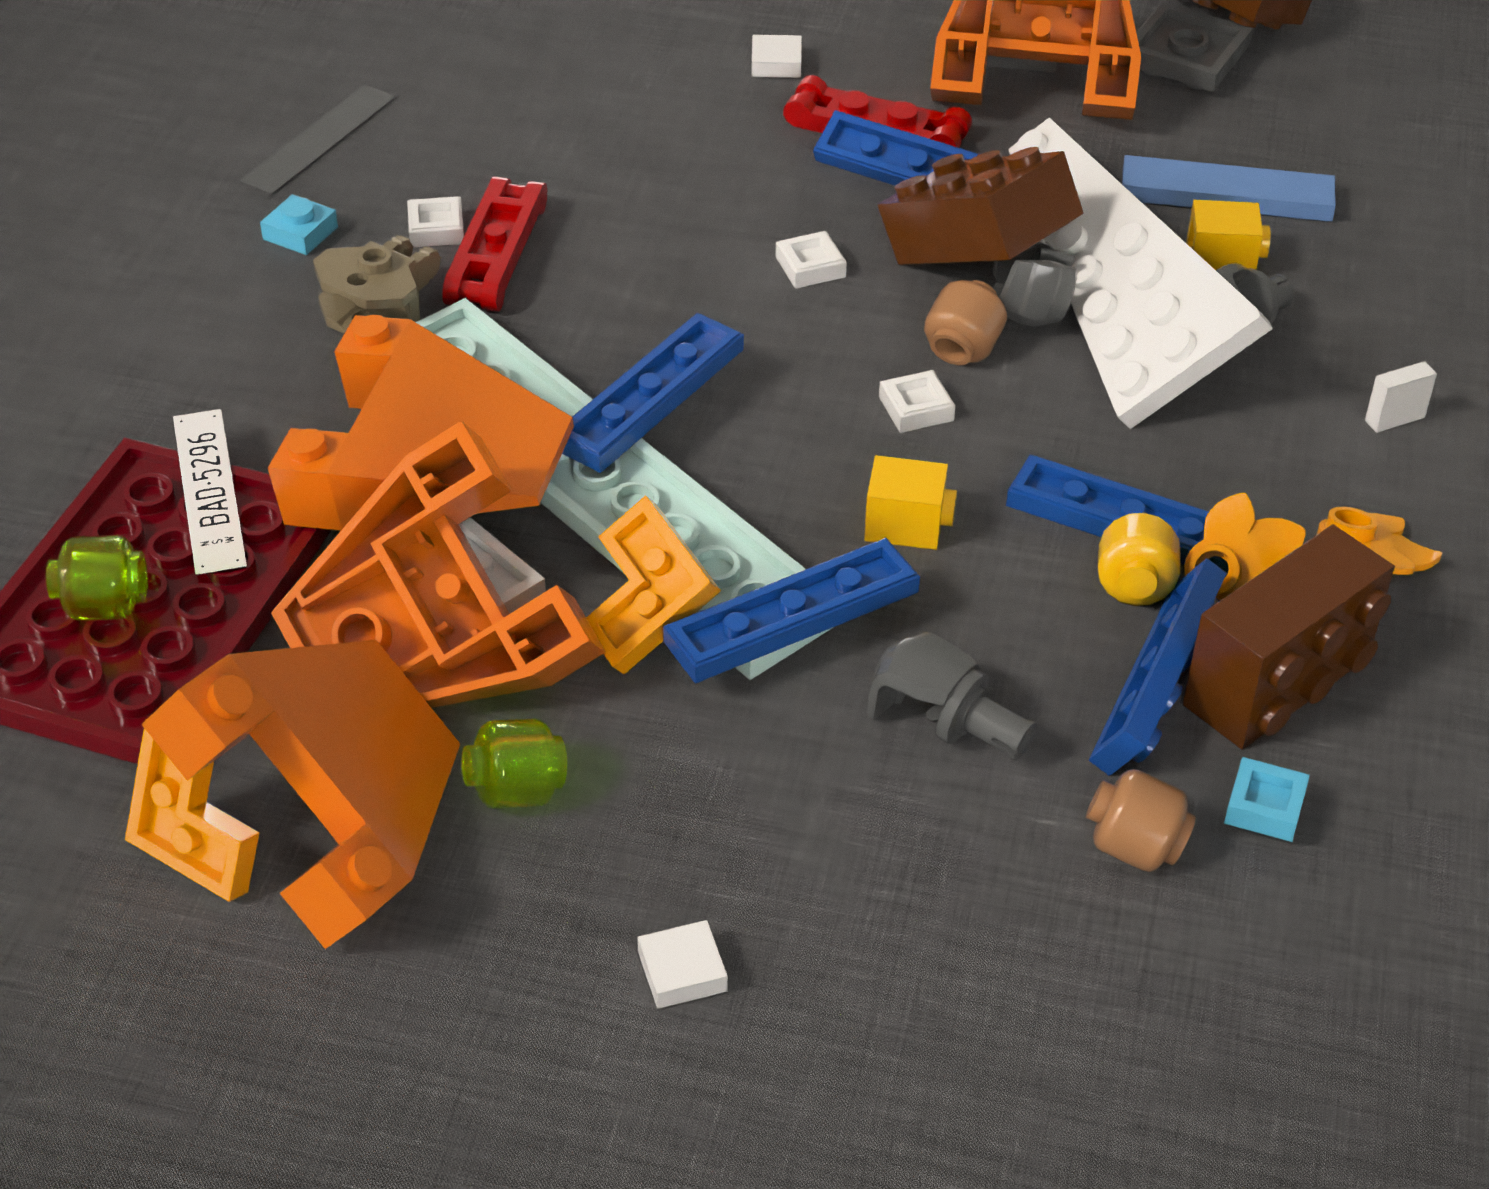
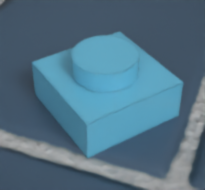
[260,194,338,255]
[1224,757,1310,842]

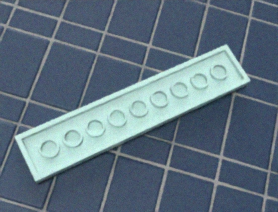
[416,298,834,680]

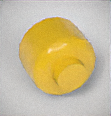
[1097,513,1181,606]

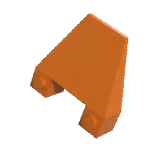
[930,0,1141,120]
[268,315,574,530]
[271,421,606,708]
[141,640,460,949]

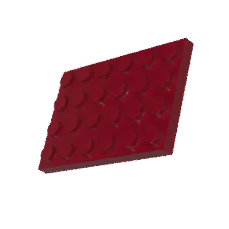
[0,437,331,764]

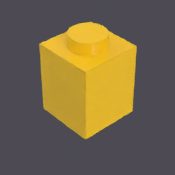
[1186,200,1271,270]
[864,455,957,550]

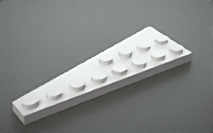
[1008,118,1273,429]

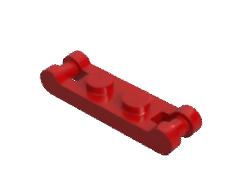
[783,75,972,148]
[442,176,547,312]

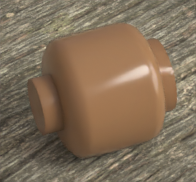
[924,280,1008,366]
[1086,769,1196,872]

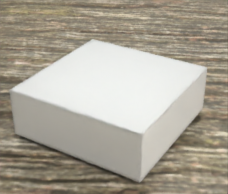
[752,35,801,78]
[407,197,464,247]
[776,231,847,289]
[1365,361,1437,433]
[879,370,955,433]
[638,920,728,1009]

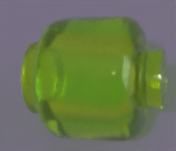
[46,535,148,621]
[461,719,567,809]

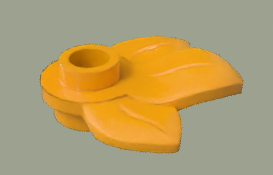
[1184,492,1306,600]
[1317,507,1443,575]

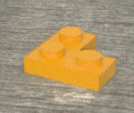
[586,495,721,674]
[125,718,260,902]

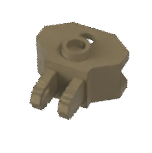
[313,235,442,334]

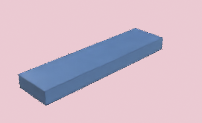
[1121,155,1336,222]

